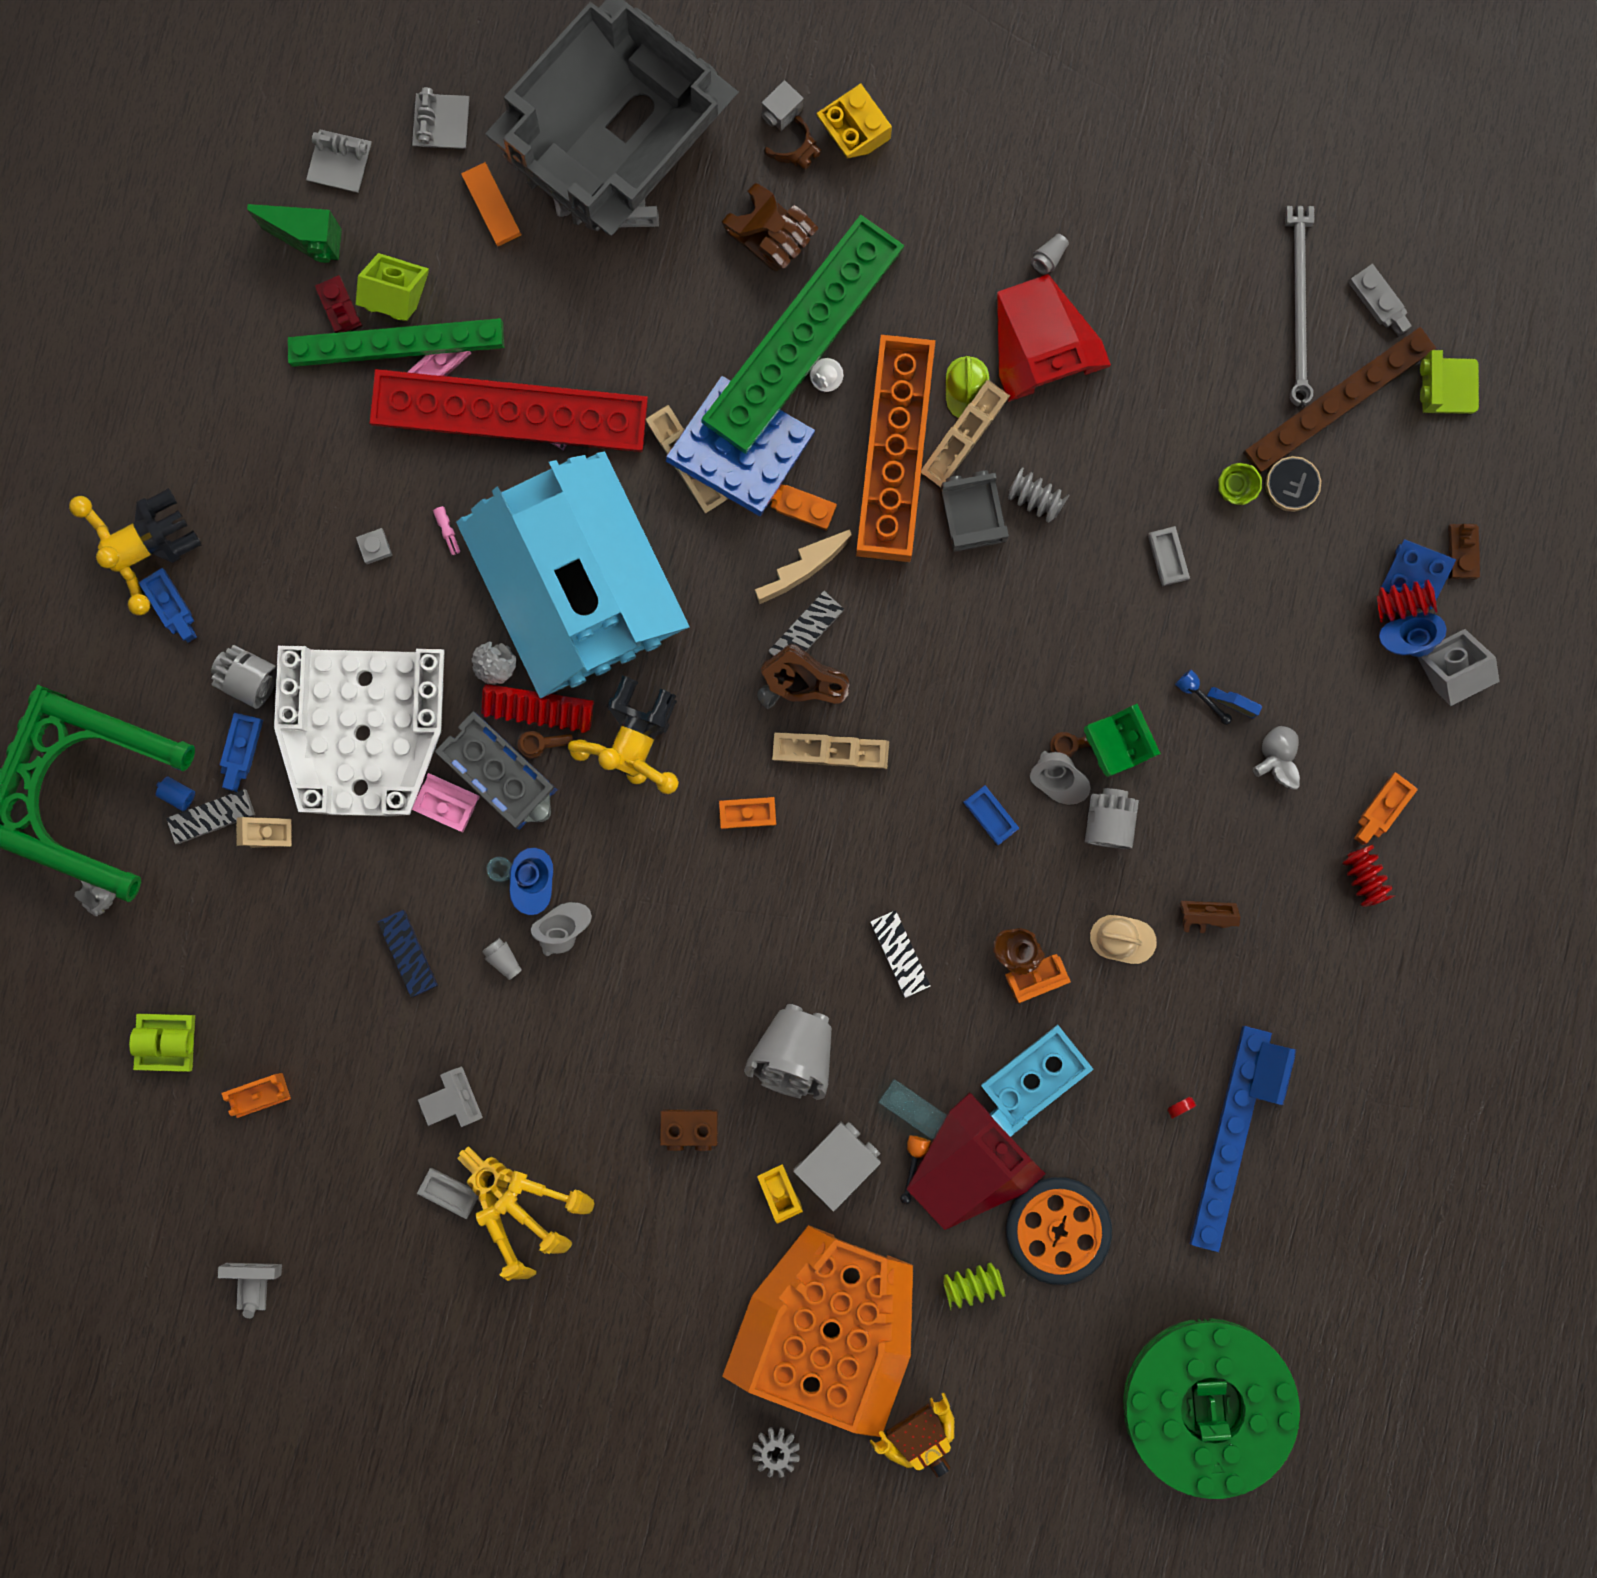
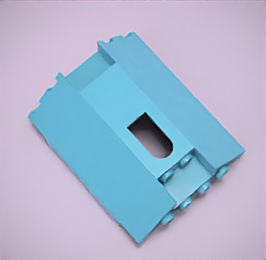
[456,451,690,699]

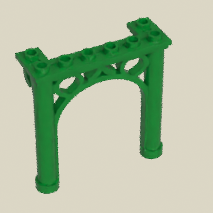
[0,685,195,902]

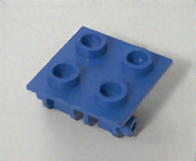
[1381,539,1456,609]

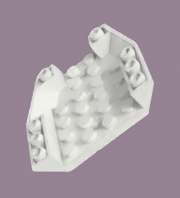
[274,646,445,816]

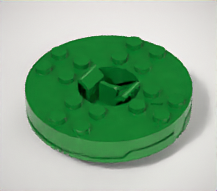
[1123,1318,1300,1499]

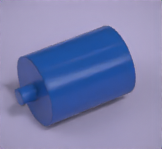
[156,776,195,811]

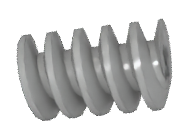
[1008,467,1070,523]

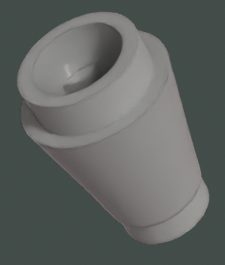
[1031,234,1069,274]
[482,938,522,980]

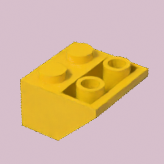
[816,83,892,158]

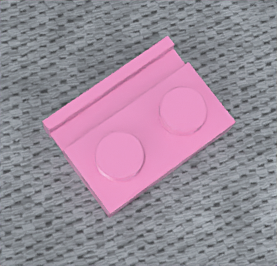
[412,773,480,832]

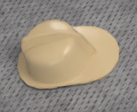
[1090,915,1156,964]

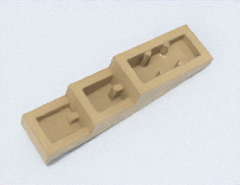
[921,380,1010,487]
[645,405,728,513]
[755,529,852,604]
[772,733,889,769]

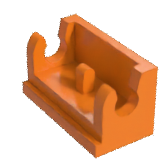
[1005,954,1071,1003]
[222,1073,291,1118]

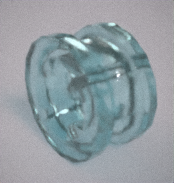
[487,857,512,882]

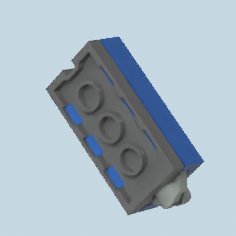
[435,711,558,830]

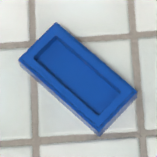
[963,785,1019,846]

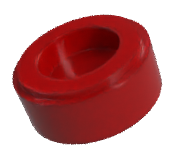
[1167,1096,1197,1119]

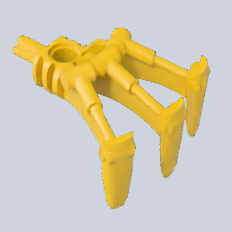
[457,1146,594,1281]

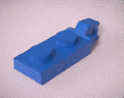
[139,568,197,643]
[220,713,263,792]

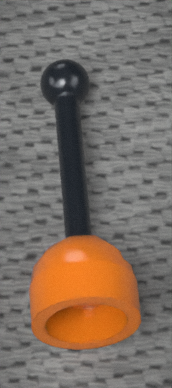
[900,1135,931,1204]

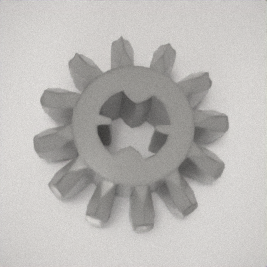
[752,1427,800,1478]

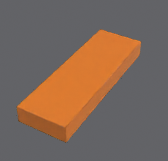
[461,162,521,247]

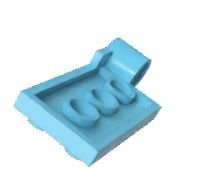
[981,1024,1094,1137]

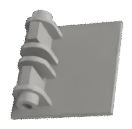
[412,87,470,149]
[306,129,372,193]

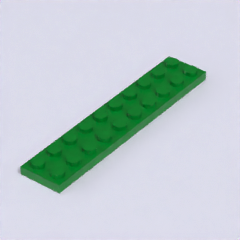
[701,215,905,454]

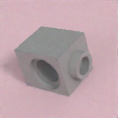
[762,80,804,131]

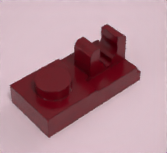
[315,275,362,333]

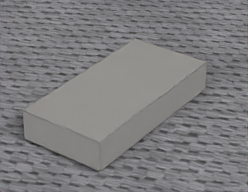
[1148,526,1190,587]
[417,1168,479,1219]

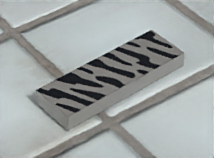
[769,591,844,656]
[166,789,256,844]

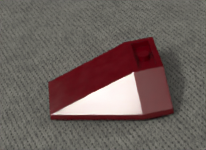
[906,1092,1046,1230]

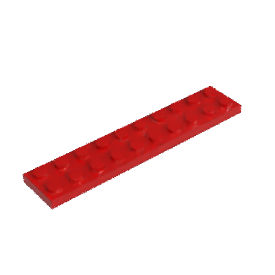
[370,369,648,452]

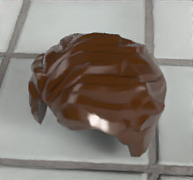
[993,928,1045,975]

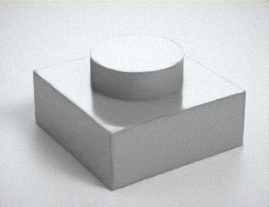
[356,528,392,564]

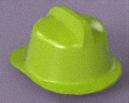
[946,356,989,418]

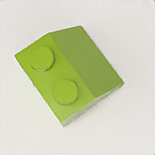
[356,253,429,321]

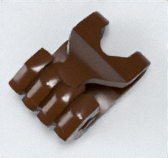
[721,183,818,271]
[760,644,849,704]

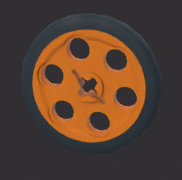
[1006,1177,1112,1285]

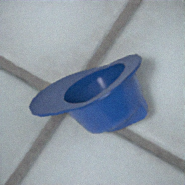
[1379,612,1447,657]
[509,848,553,915]

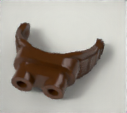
[764,115,822,170]

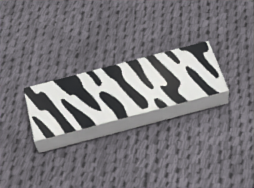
[871,910,930,998]

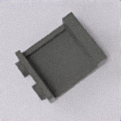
[940,470,1009,552]

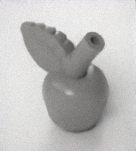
[1253,726,1300,790]

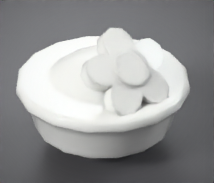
[810,358,844,392]

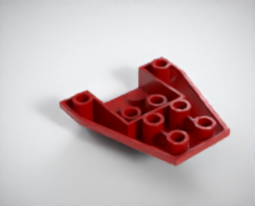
[997,274,1111,402]

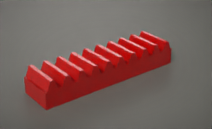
[481,684,594,733]

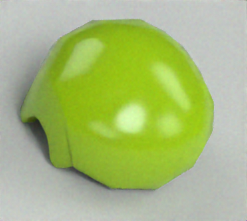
[1218,463,1262,505]

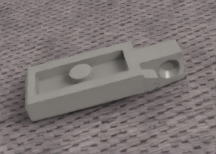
[1349,264,1412,337]

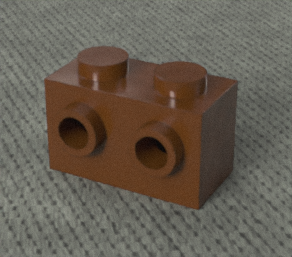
[660,1109,718,1151]

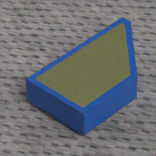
[1207,687,1262,719]

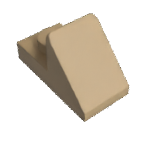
[237,817,291,848]

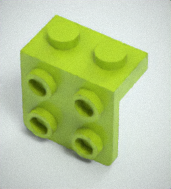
[1420,350,1479,414]

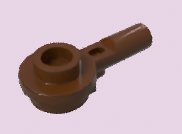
[518,731,573,759]
[1050,732,1091,758]

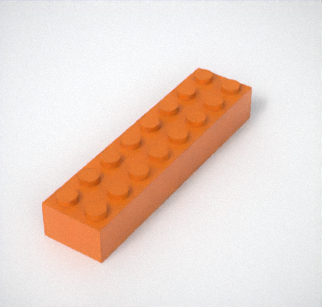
[856,335,935,562]

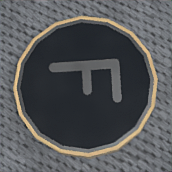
[1265,456,1322,512]

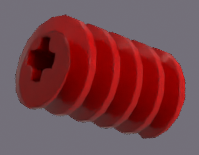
[1377,580,1437,623]
[1342,844,1396,907]

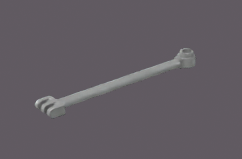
[1285,206,1314,407]

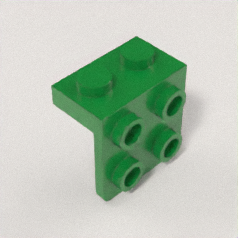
[1084,704,1161,777]

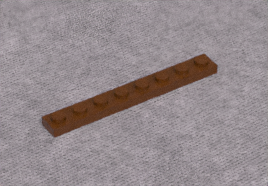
[1243,327,1436,474]

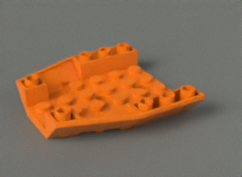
[722,1225,913,1437]

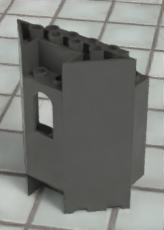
[485,0,739,236]

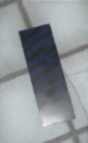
[378,910,438,997]

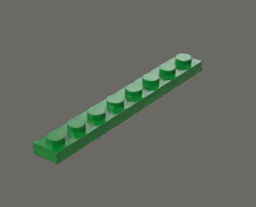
[288,318,504,367]

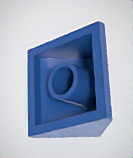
[1249,1042,1296,1105]

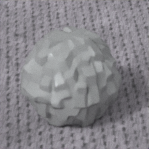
[472,641,516,685]

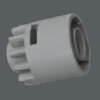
[211,645,277,709]
[1085,788,1139,849]

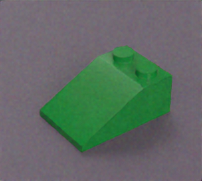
[247,204,342,263]

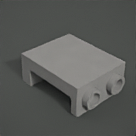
[793,1121,881,1212]

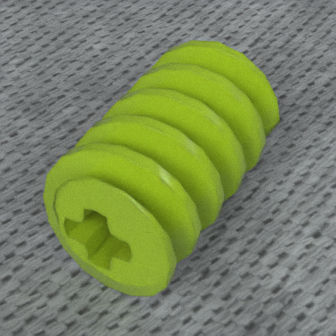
[943,1262,1006,1310]

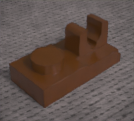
[1448,524,1480,579]
[1180,901,1241,933]

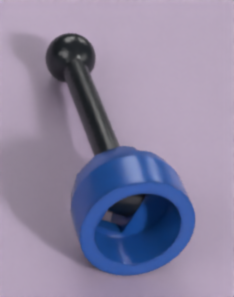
[1175,669,1232,725]

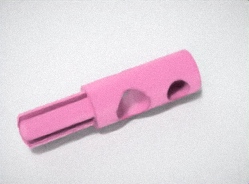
[433,507,460,555]

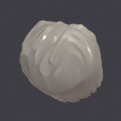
[74,880,116,916]

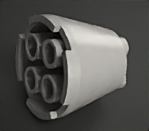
[744,1004,832,1100]

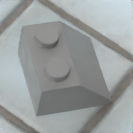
[1418,629,1500,706]

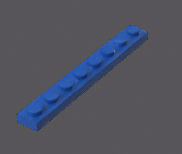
[1190,1026,1272,1252]

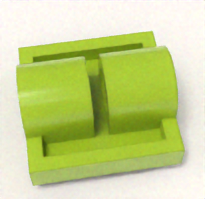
[129,1014,195,1072]

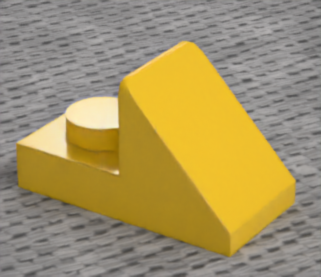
[757,1164,803,1224]

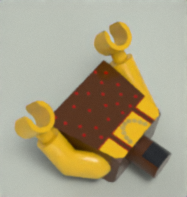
[870,1393,955,1477]

